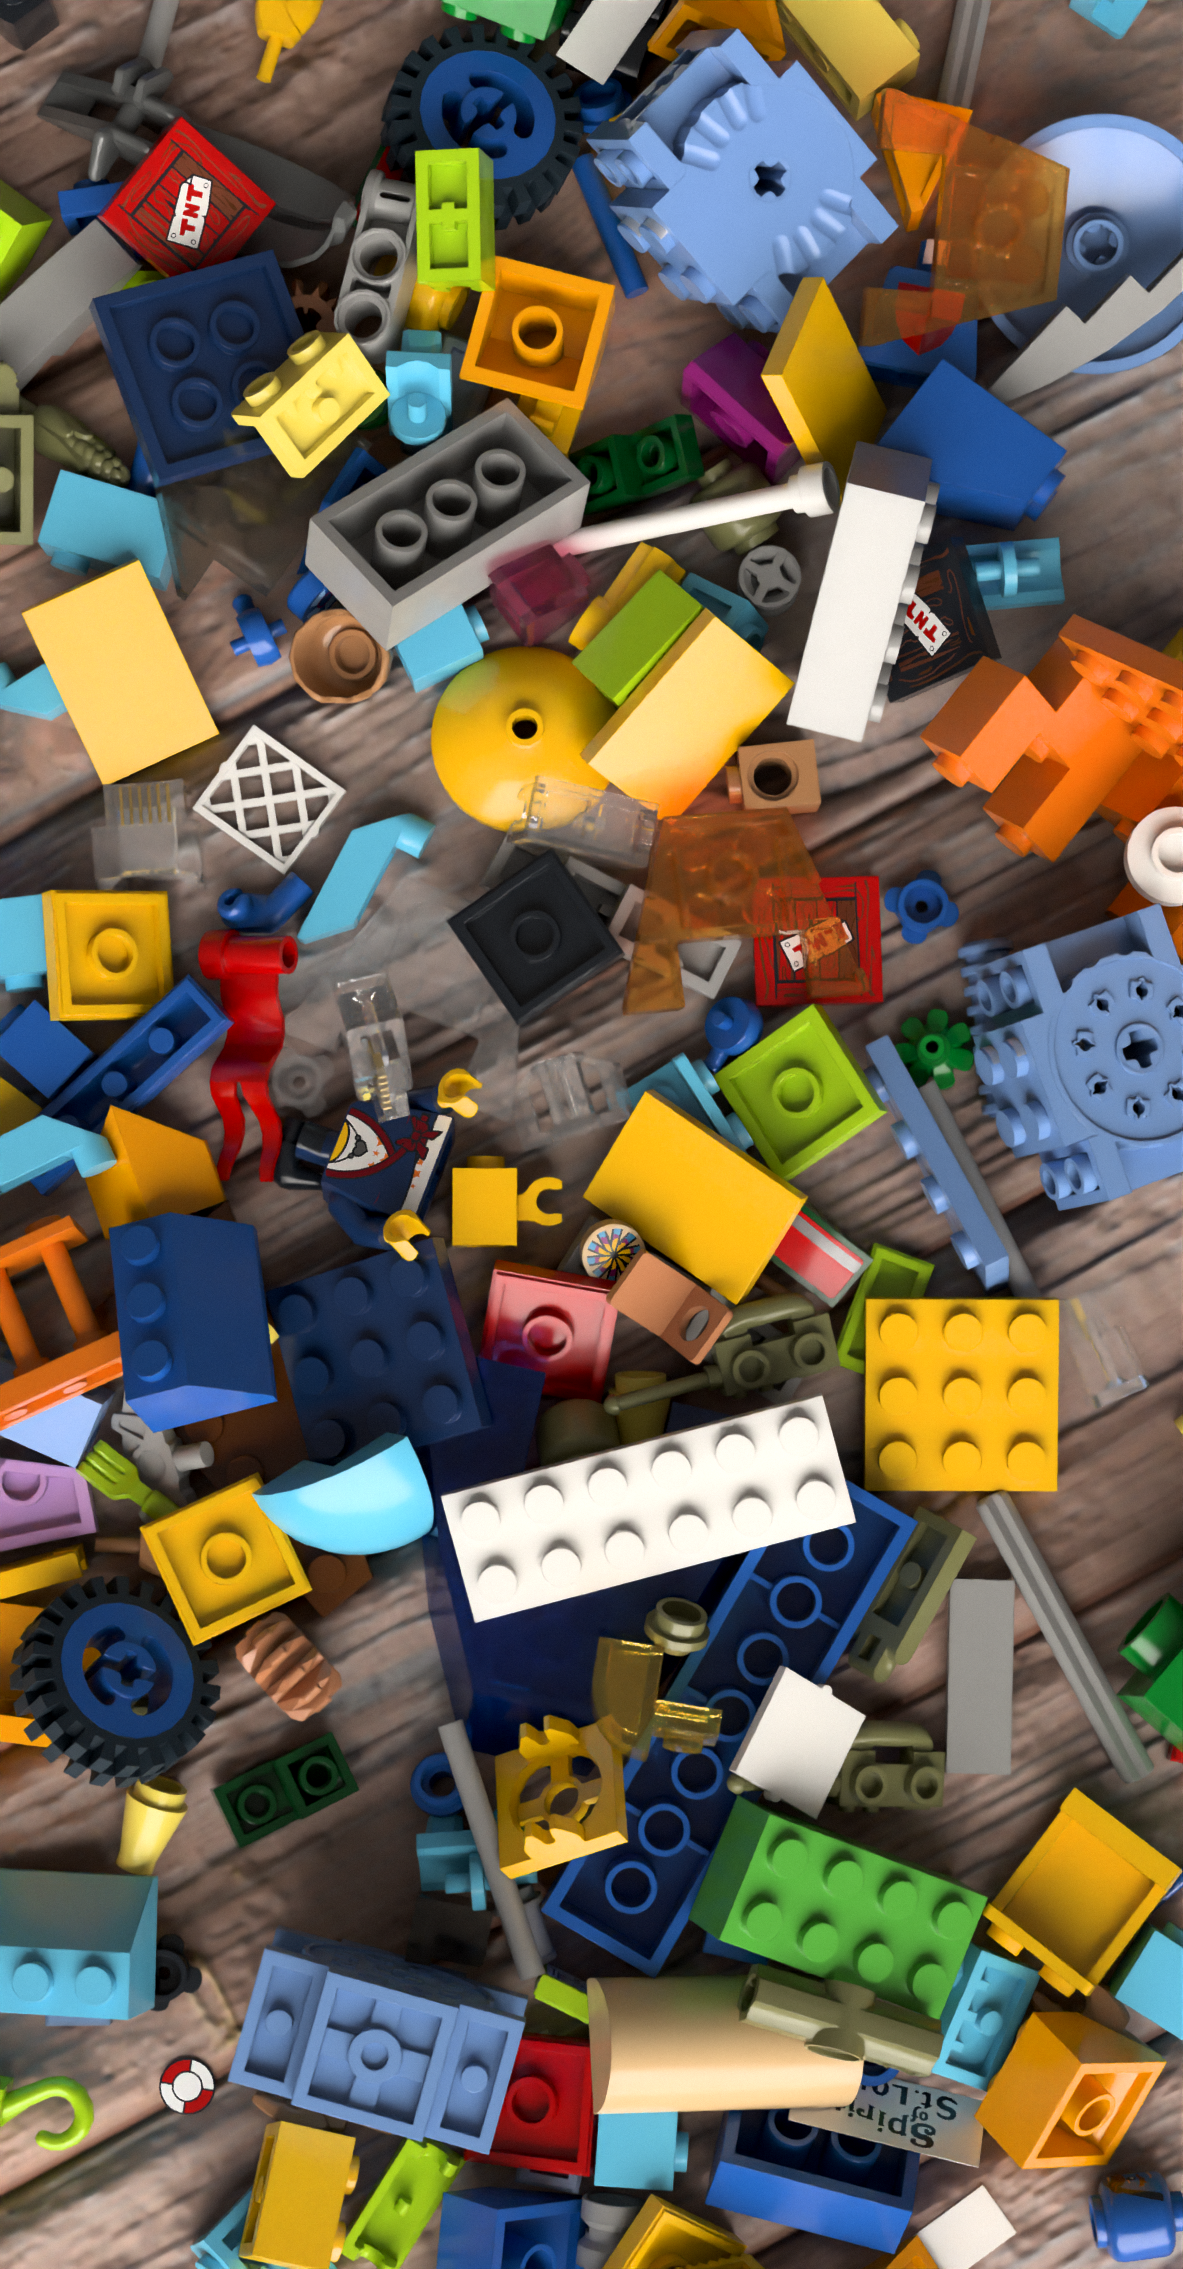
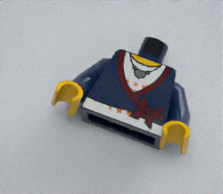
[295,1068,482,1261]

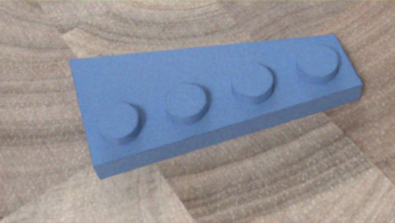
[863,1035,1009,1297]

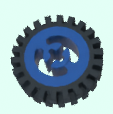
[380,24,583,231]
[10,1576,221,1788]

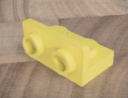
[231,330,390,478]

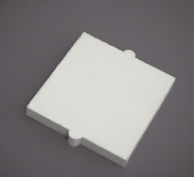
[729,1666,866,1819]

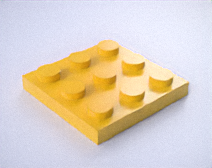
[863,1296,1059,1491]

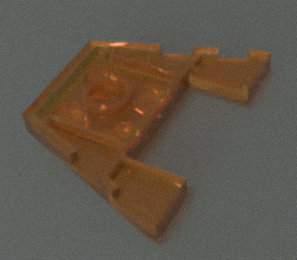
[858,88,1070,347]
[622,807,870,1016]

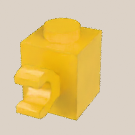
[452,1156,562,1248]

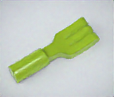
[75,1439,181,1520]

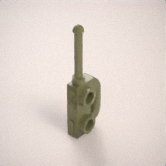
[604,1292,840,1415]
[726,1720,946,1813]

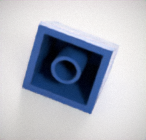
[877,359,1067,531]

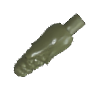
[19,394,131,488]

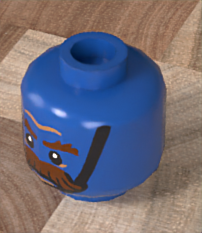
[1088,2171,1183,2262]

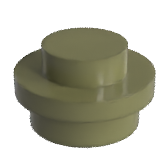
[644,1597,710,1656]

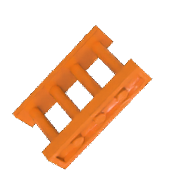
[0,1215,123,1431]

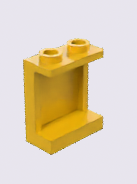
[982,1787,1183,1998]

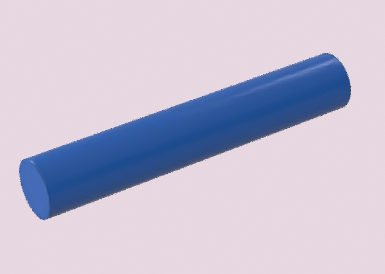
[572,153,649,299]

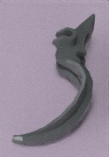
[37,56,357,268]

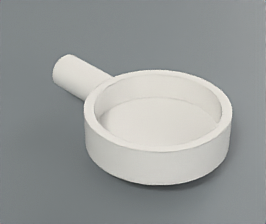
[1124,806,1183,907]

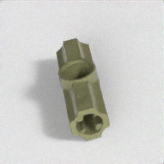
[737,1963,944,2078]

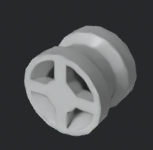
[736,545,801,618]

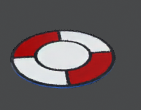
[159,2058,216,2115]

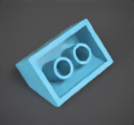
[0,1868,158,2020]

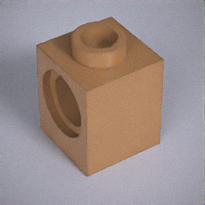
[725,739,821,820]

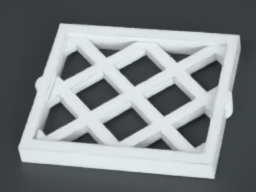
[193,725,347,876]

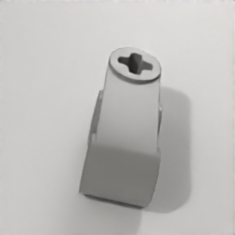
[334,169,417,364]

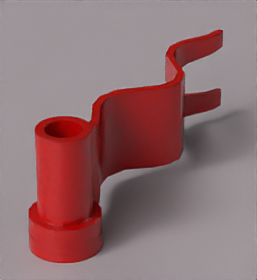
[198,929,298,1182]

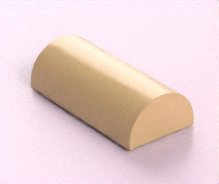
[587,1973,864,2114]

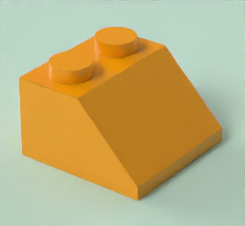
[459,255,615,410]
[974,2012,1167,2169]

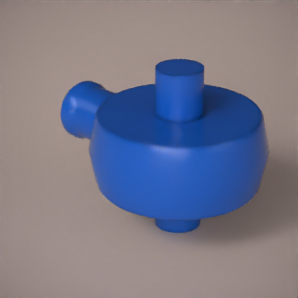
[230,594,288,667]
[703,996,764,1073]

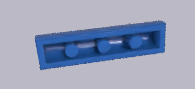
[30,974,235,1197]

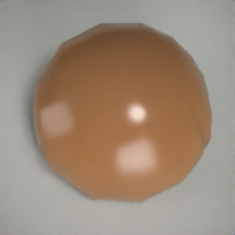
[288,608,394,703]

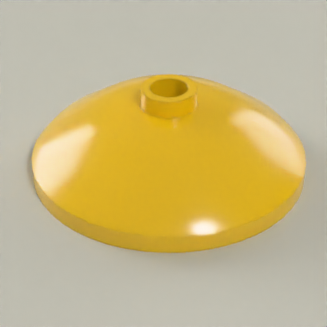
[431,646,616,834]

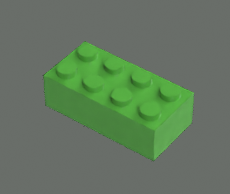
[688,1795,988,2019]

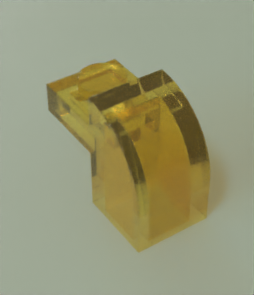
[590,1637,723,1762]

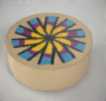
[579,1219,646,1281]

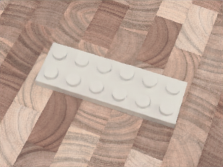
[441,1393,856,1623]

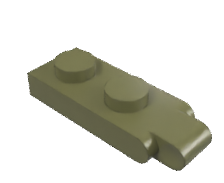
[848,1506,977,1683]

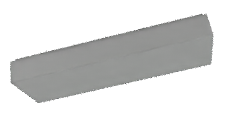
[945,1578,1015,1775]

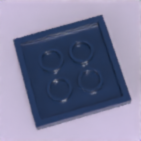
[89,249,304,488]
[266,1237,493,1467]

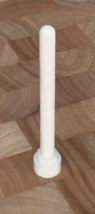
[549,461,840,558]

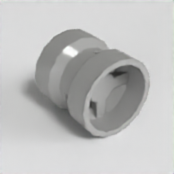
[576,2192,646,2269]

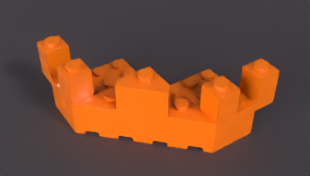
[919,614,1183,965]

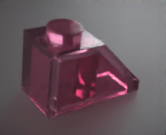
[488,543,592,648]

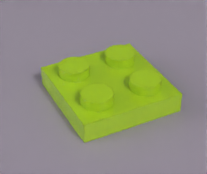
[713,1004,888,1182]

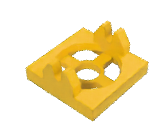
[495,1715,628,1879]

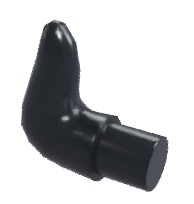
[273,1116,323,1191]

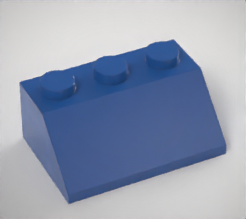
[109,1212,278,1433]
[704,2109,921,2254]
[436,2186,588,2269]

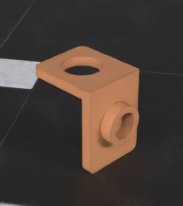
[606,1249,733,1365]

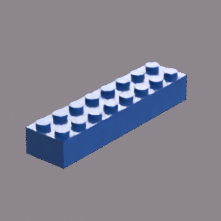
[541,1479,918,1979]

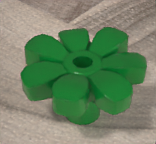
[894,1009,974,1090]

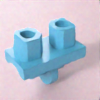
[385,329,454,446]
[966,537,1065,610]
[416,1809,538,1911]

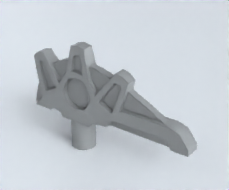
[111,1391,214,1524]

